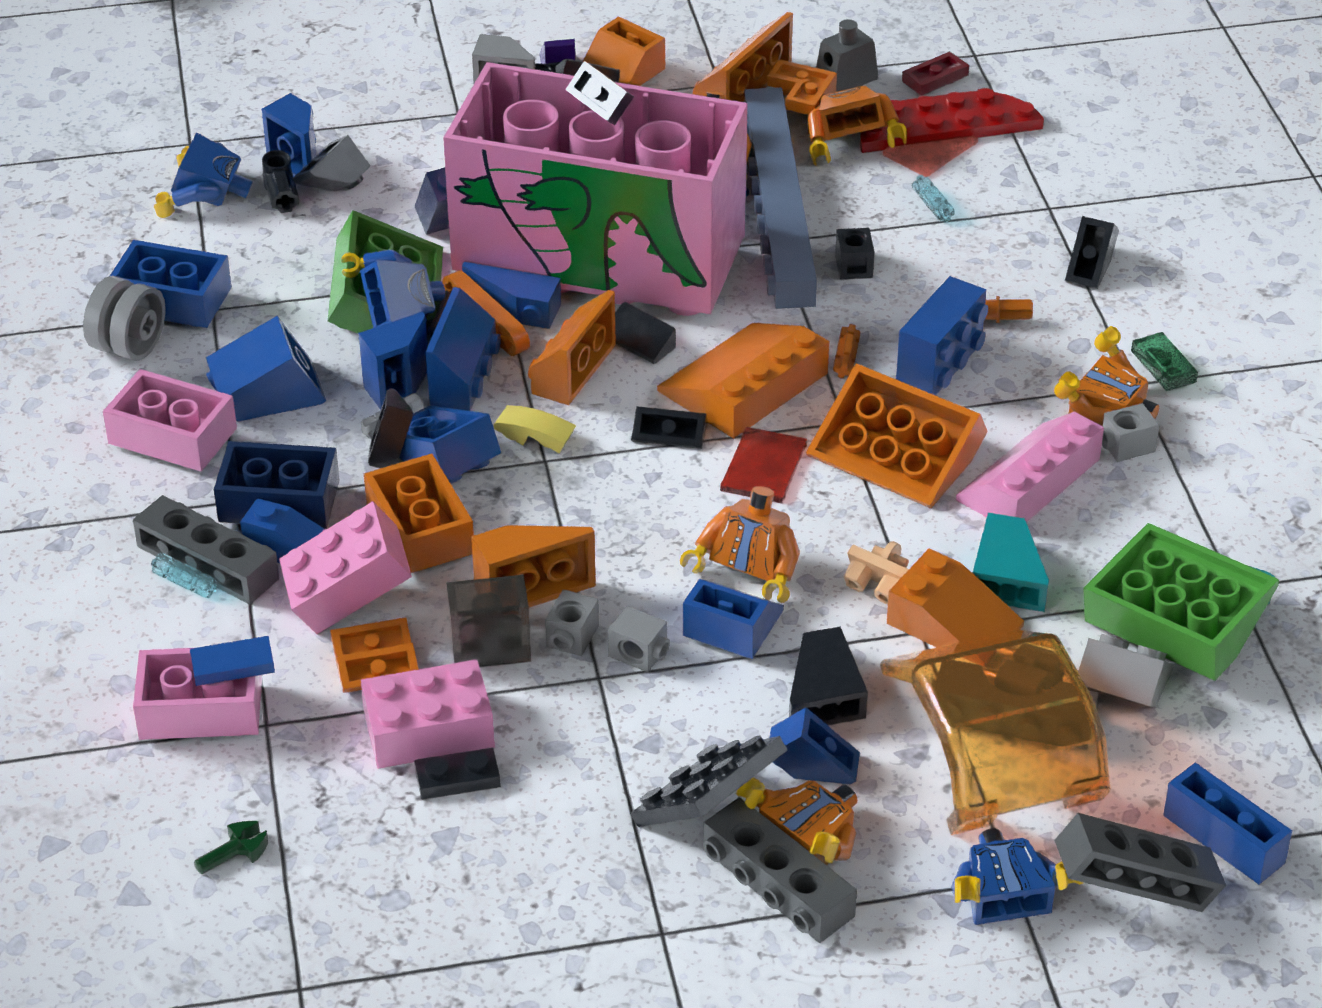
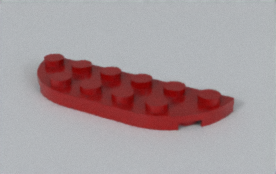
[859,88,1044,153]

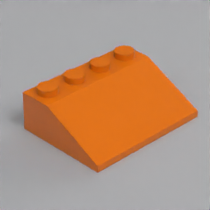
[657,323,830,439]
[806,363,988,508]

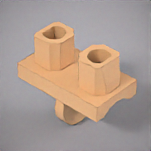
[844,541,909,605]

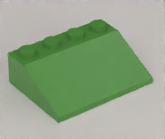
[327,210,443,333]
[1083,523,1279,681]

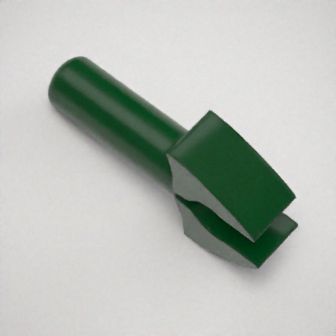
[194,821,268,874]

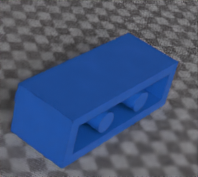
[1163,762,1293,885]

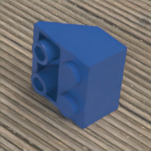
[358,312,428,410]
[683,579,784,659]

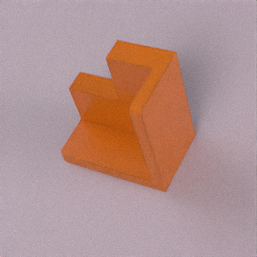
[767,59,837,135]

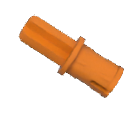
[985,296,1033,323]

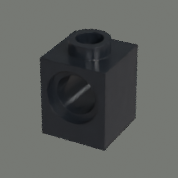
[835,227,875,280]

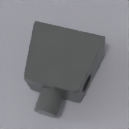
[816,19,878,92]

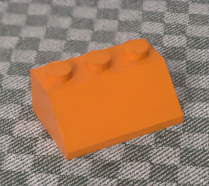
[528,290,616,406]

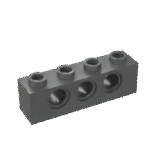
[133,495,279,605]
[703,797,857,943]
[1054,813,1226,912]

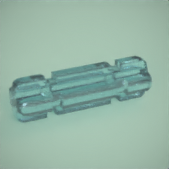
[912,175,955,222]
[151,553,218,598]

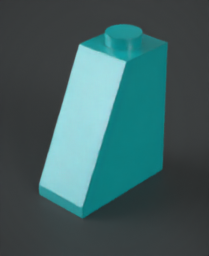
[972,512,1049,612]

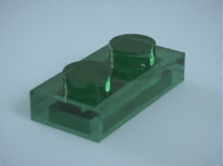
[1131,332,1198,392]

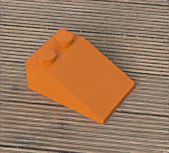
[471,525,596,620]
[886,548,1024,670]

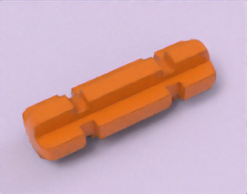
[833,324,861,378]

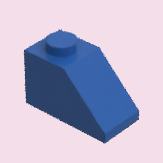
[769,707,860,785]

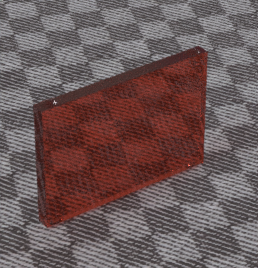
[883,135,978,177]
[720,427,807,504]

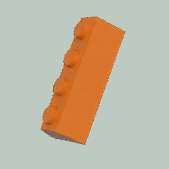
[693,12,793,102]

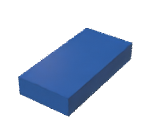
[190,636,275,686]

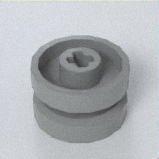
[83,276,165,361]

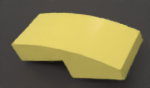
[493,405,576,453]

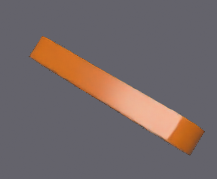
[442,270,530,356]

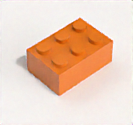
[363,453,474,573]

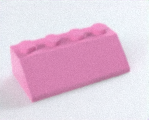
[956,412,1104,522]

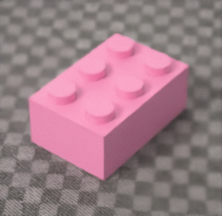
[103,369,237,472]
[279,501,412,634]
[133,648,262,740]
[361,659,495,769]

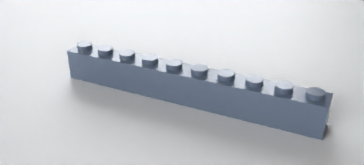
[744,88,817,309]

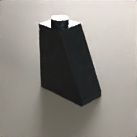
[789,626,868,726]

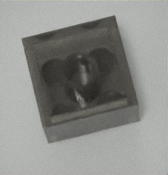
[446,575,531,667]

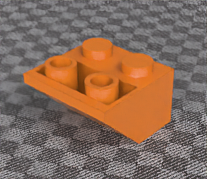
[583,16,665,86]

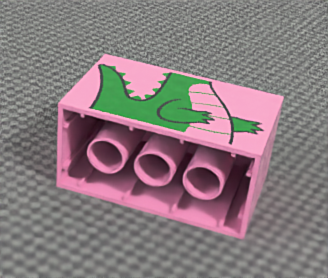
[443,62,748,316]

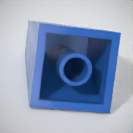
[206,315,326,422]

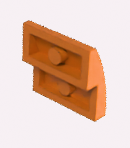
[330,617,419,693]

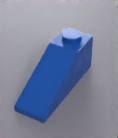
[462,262,561,329]
[240,498,325,564]

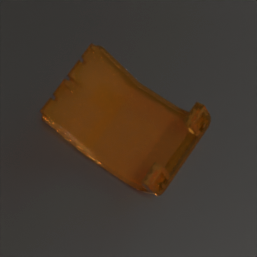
[880,630,1111,835]

